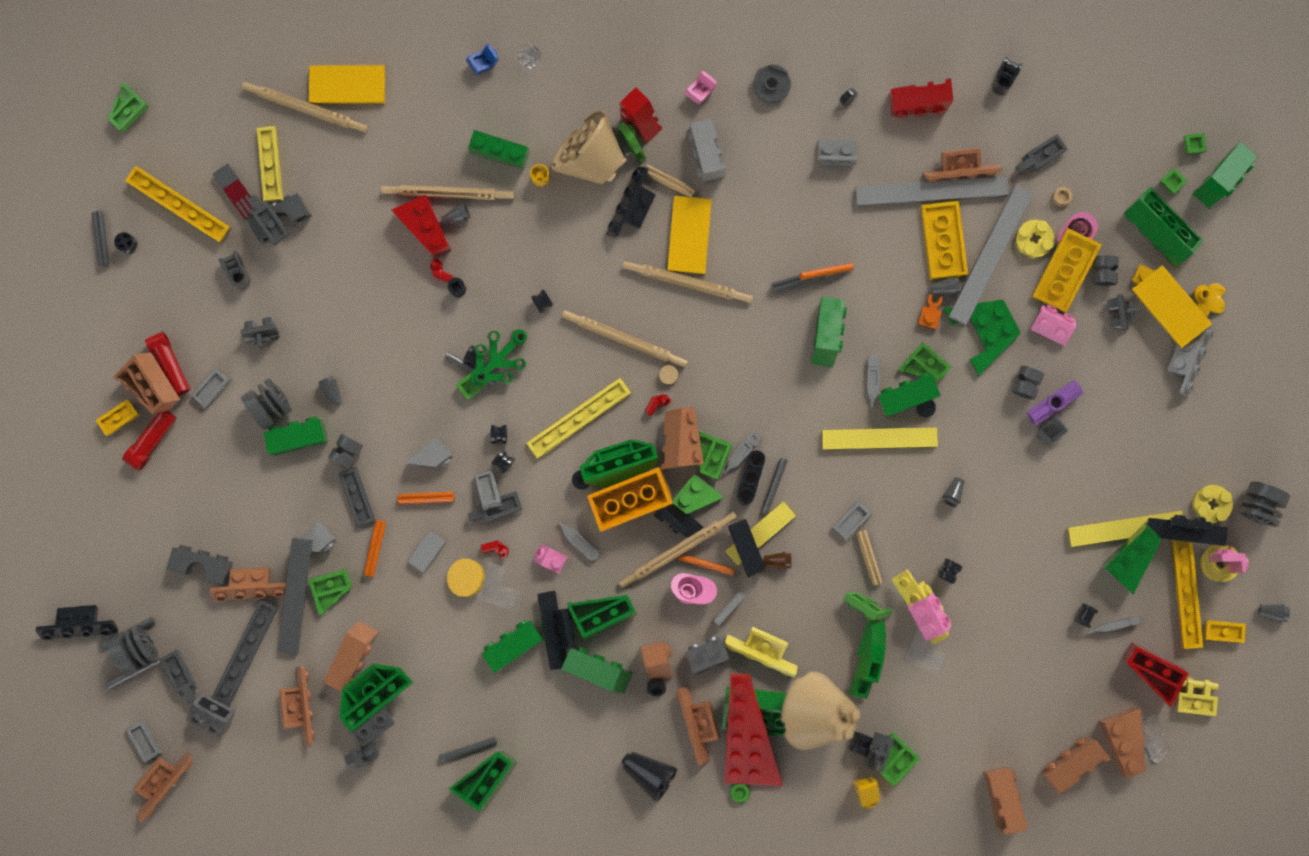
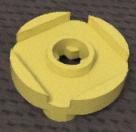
[1015,220,1054,258]
[1192,485,1233,523]
[1199,545,1238,582]

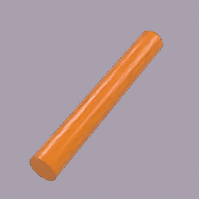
[799,263,854,280]
[677,554,735,576]

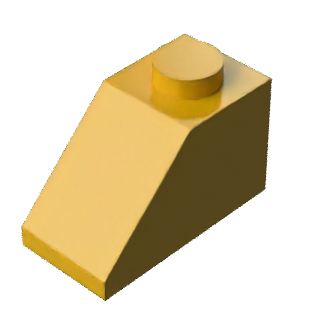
[853,776,881,809]

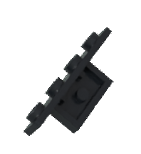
[606,167,656,237]
[654,500,704,546]
[1147,515,1228,546]
[537,591,575,670]
[35,605,119,640]

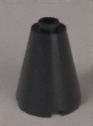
[621,752,678,802]

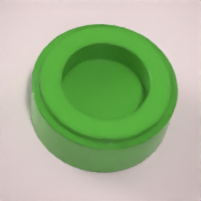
[730,784,750,803]

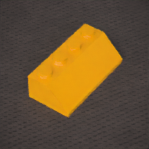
[587,467,673,532]

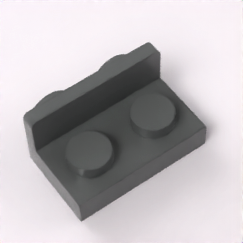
[352,707,395,747]

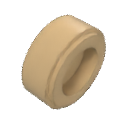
[1052,187,1073,207]
[659,365,678,385]

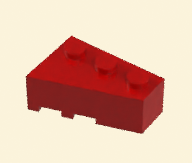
[889,78,954,118]
[619,87,662,144]
[391,195,451,258]
[1122,642,1189,707]

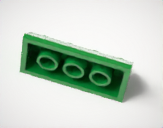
[1124,187,1203,267]
[721,686,787,737]

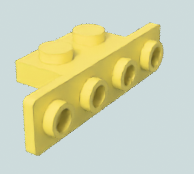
[892,570,949,644]
[724,627,798,678]

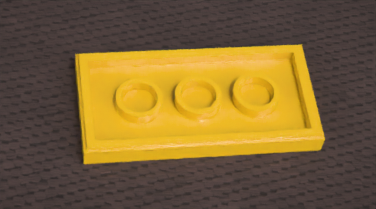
[309,65,386,104]
[667,196,712,275]
[920,201,968,280]
[1031,228,1102,313]
[1131,265,1212,348]

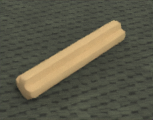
[645,165,696,197]
[856,530,882,586]

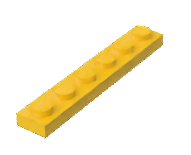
[125,165,231,244]
[1171,540,1203,649]

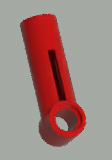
[145,331,191,396]
[122,411,177,471]

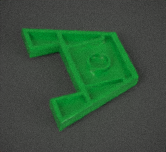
[943,299,1021,376]

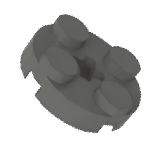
[753,64,791,103]

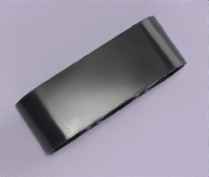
[736,450,765,505]
[728,519,766,578]

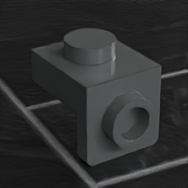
[1037,415,1069,447]

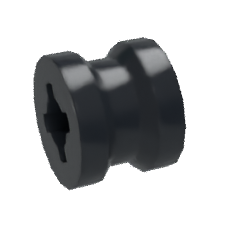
[114,232,138,254]
[531,289,553,313]
[463,345,485,368]
[491,425,508,444]
[491,449,515,473]
[572,470,590,490]

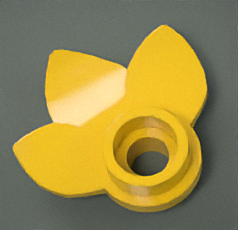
[1193,283,1226,317]

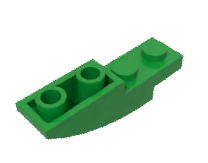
[848,619,886,698]

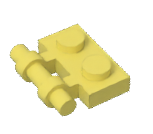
[1175,677,1218,716]

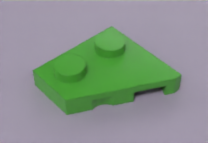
[107,82,149,133]
[617,122,647,163]
[898,342,951,381]
[699,431,732,480]
[671,473,723,516]
[308,568,352,615]
[843,591,893,621]
[880,732,920,787]

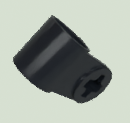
[992,56,1023,95]

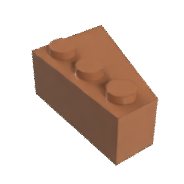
[113,352,180,414]
[661,407,704,470]
[323,621,379,692]
[641,640,672,681]
[1099,707,1145,778]
[1041,737,1111,794]
[984,766,1028,835]

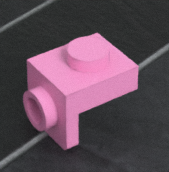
[685,71,717,105]
[533,544,568,574]

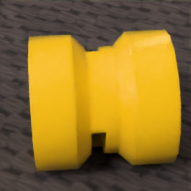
[530,164,550,187]

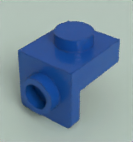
[466,44,499,75]

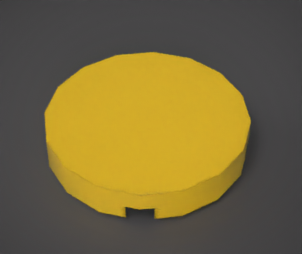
[447,558,485,597]

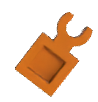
[917,294,942,330]

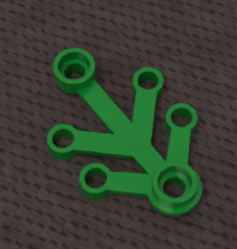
[470,329,527,387]

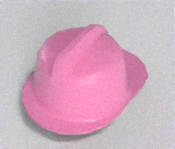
[1057,212,1098,244]
[671,573,717,605]

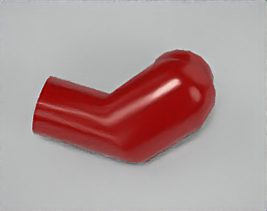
[430,258,453,283]
[644,394,671,416]
[481,540,509,558]

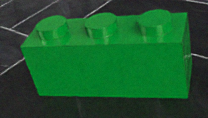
[468,130,530,170]
[878,373,941,417]
[263,416,328,456]
[481,619,543,673]

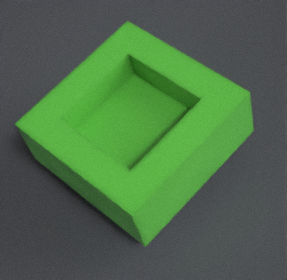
[1183,133,1207,155]
[1159,168,1187,195]
[456,373,483,400]

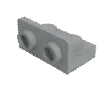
[817,140,857,167]

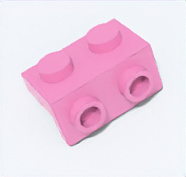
[1031,305,1076,346]
[1209,550,1248,573]
[908,593,951,641]

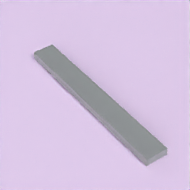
[855,176,1008,207]
[949,185,1033,326]

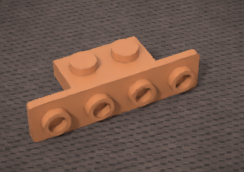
[923,147,1002,182]
[209,567,286,602]
[279,666,315,745]
[677,686,721,765]
[133,752,192,822]

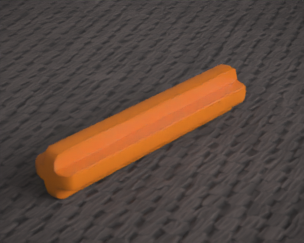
[397,492,455,505]
[363,520,386,577]

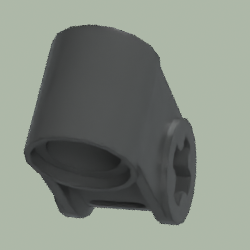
[219,251,251,289]

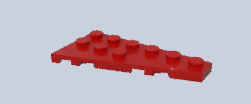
[724,674,783,786]

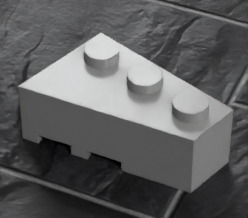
[687,119,726,182]

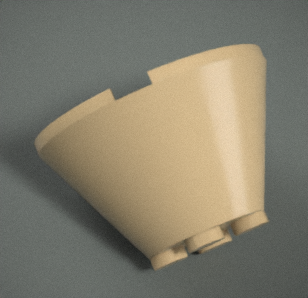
[551,110,626,185]
[782,671,860,750]

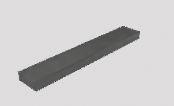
[278,537,313,655]
[211,599,279,707]

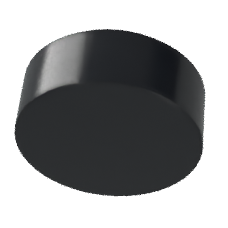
[839,88,858,107]
[916,400,936,418]
[647,679,666,696]

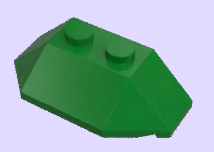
[580,439,659,488]
[339,663,413,733]

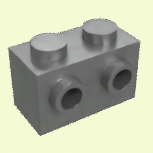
[685,636,731,676]
[186,692,235,738]

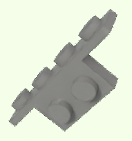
[1167,326,1214,399]

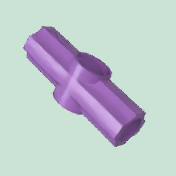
[1026,380,1084,426]

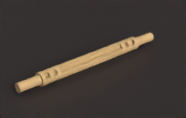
[242,82,368,133]
[381,185,515,200]
[623,261,753,303]
[562,310,687,368]
[619,512,737,588]

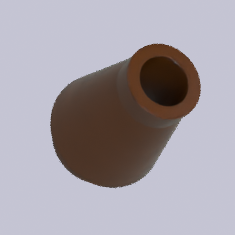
[763,551,792,570]

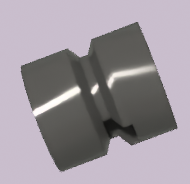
[1092,255,1119,286]
[1011,366,1044,400]
[328,434,363,469]

